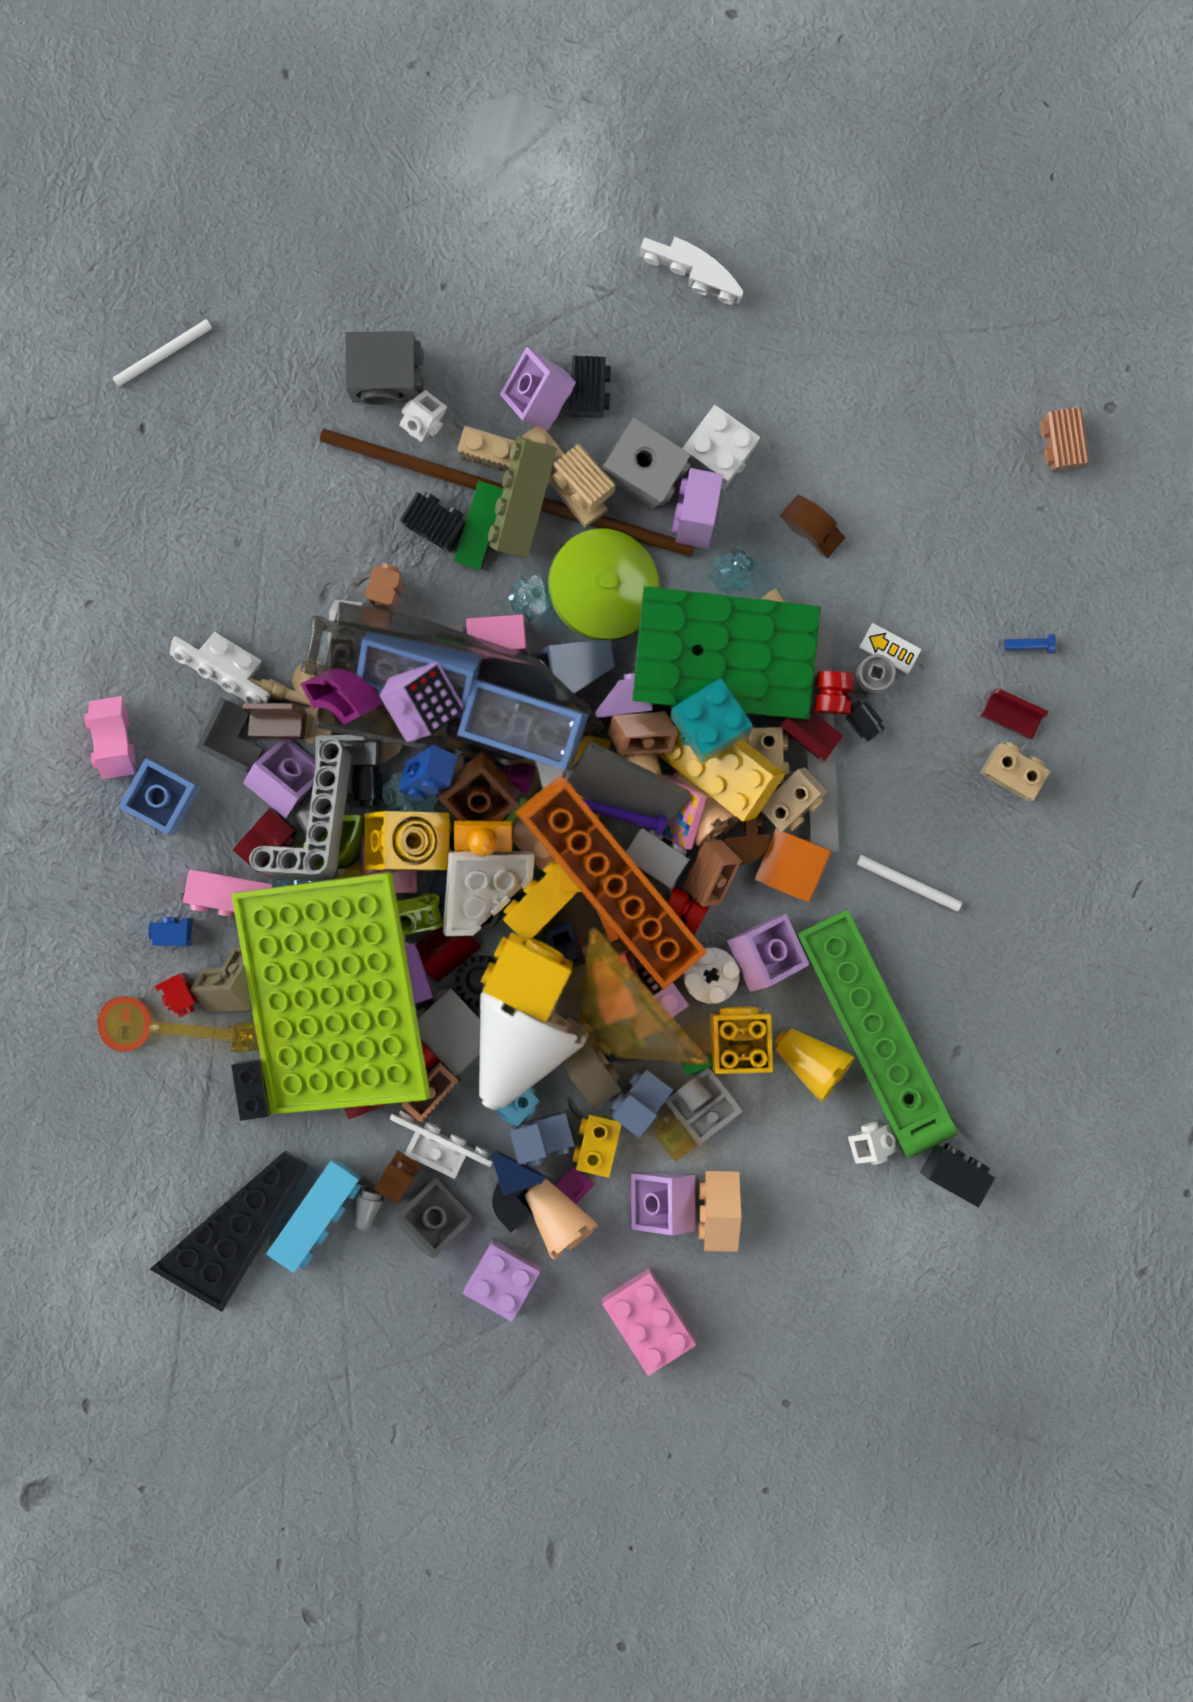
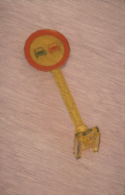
[97,996,259,1052]

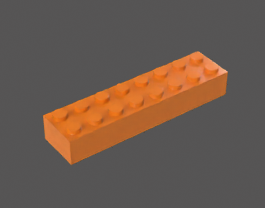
[515,775,707,989]

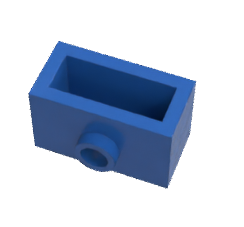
[398,745,457,802]

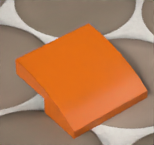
[755,828,832,902]

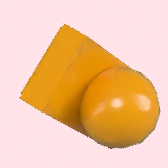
[454,821,512,857]

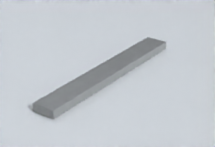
[806,629,839,853]

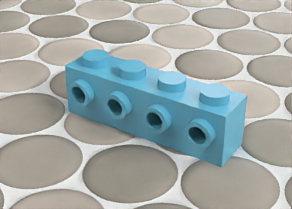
[266,1157,362,1273]

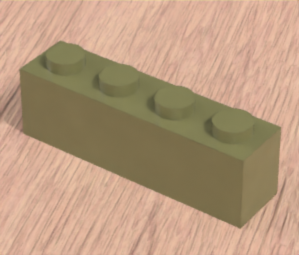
[488,436,557,558]

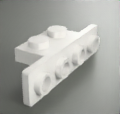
[170,632,270,703]
[390,1110,493,1179]

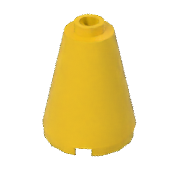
[774,1028,855,1102]

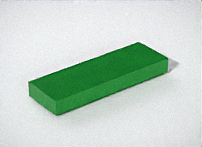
[454,481,503,570]

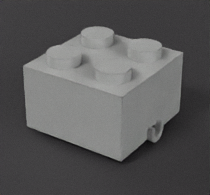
[624,828,689,892]

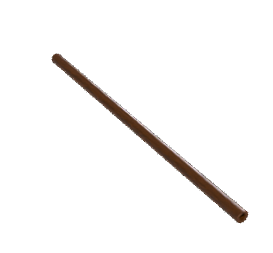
[320,428,694,558]

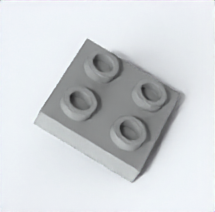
[665,1067,744,1145]

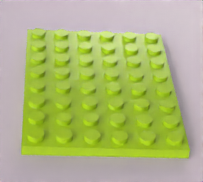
[231,872,430,1114]

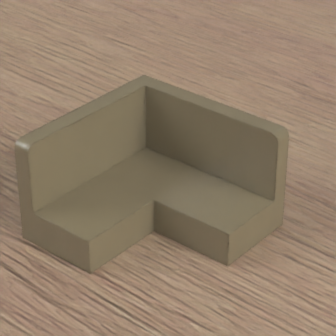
[189,946,251,1012]

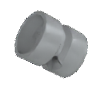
[854,654,896,695]

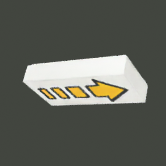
[858,623,922,674]

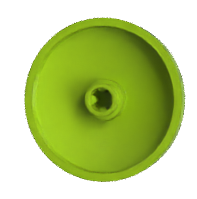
[548,528,659,641]

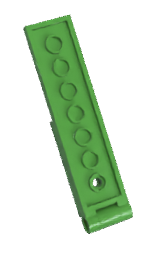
[797,909,958,1159]

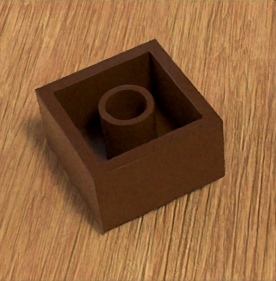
[438,751,521,821]

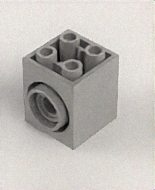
[601,417,691,509]

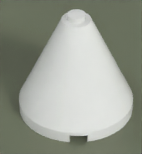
[479,992,589,1110]

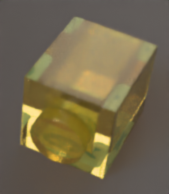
[654,1116,697,1162]

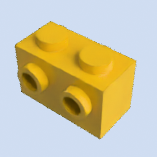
[572,1112,622,1178]

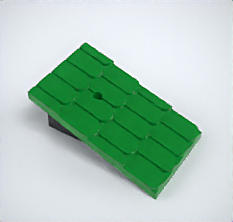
[632,586,821,719]

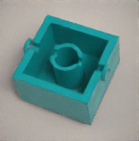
[670,678,753,764]

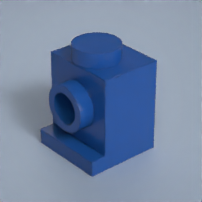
[148,917,193,946]

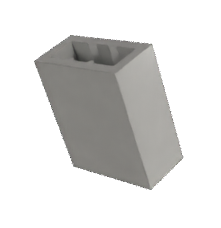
[416,987,480,1076]

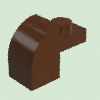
[780,494,846,559]
[723,813,769,865]
[374,1150,422,1204]

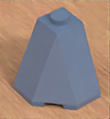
[527,639,615,703]

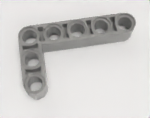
[249,738,351,880]

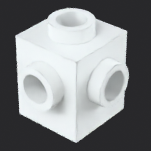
[399,390,447,442]
[848,1122,897,1165]

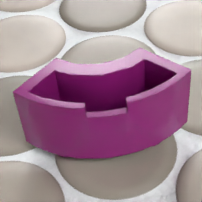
[300,669,383,725]

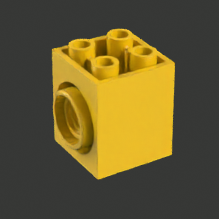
[364,811,452,871]
[481,932,573,1023]
[710,1006,773,1074]

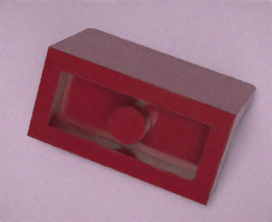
[980,688,1049,740]
[780,710,843,763]
[416,926,480,982]

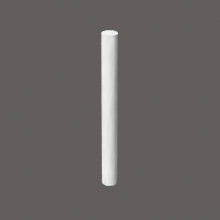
[113,319,213,387]
[856,855,962,912]

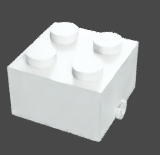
[682,404,760,490]

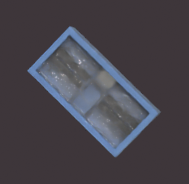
[357,622,482,719]
[457,680,589,770]

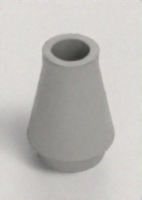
[355,1185,384,1230]

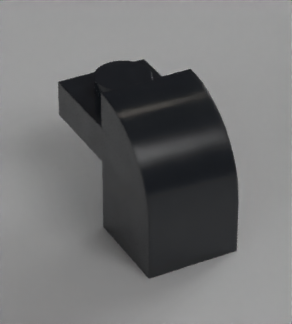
[492,1167,533,1233]

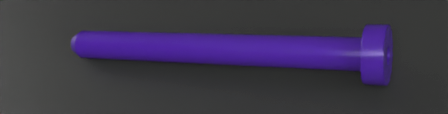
[581,798,667,836]

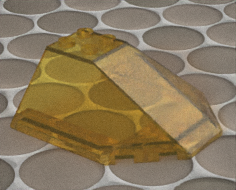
[579,926,708,1065]

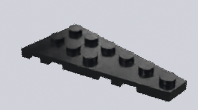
[150,1150,309,1312]

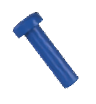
[1004,634,1056,654]

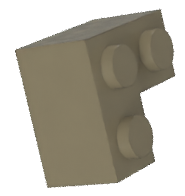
[562,1031,622,1109]

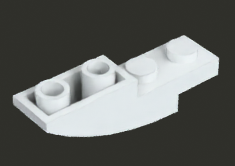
[640,236,744,305]

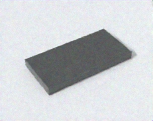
[564,742,690,829]

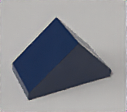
[543,921,586,969]
[491,1150,546,1196]

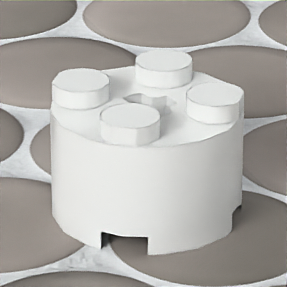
[682,947,740,1004]

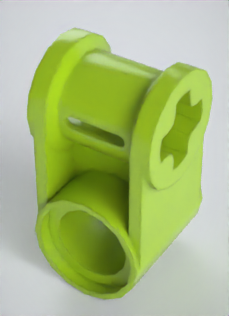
[397,893,444,936]

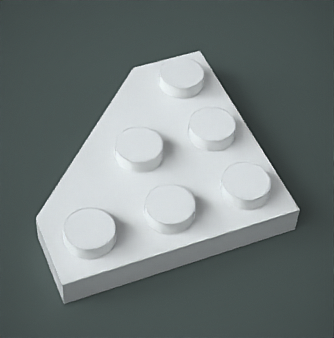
[443,851,535,936]

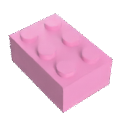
[602,1267,696,1376]

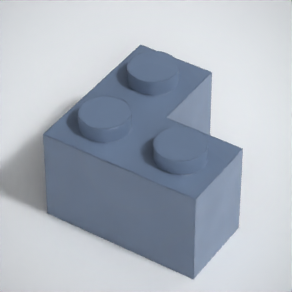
[611,1068,673,1138]
[510,1110,575,1167]

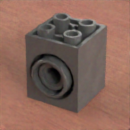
[345,331,424,405]

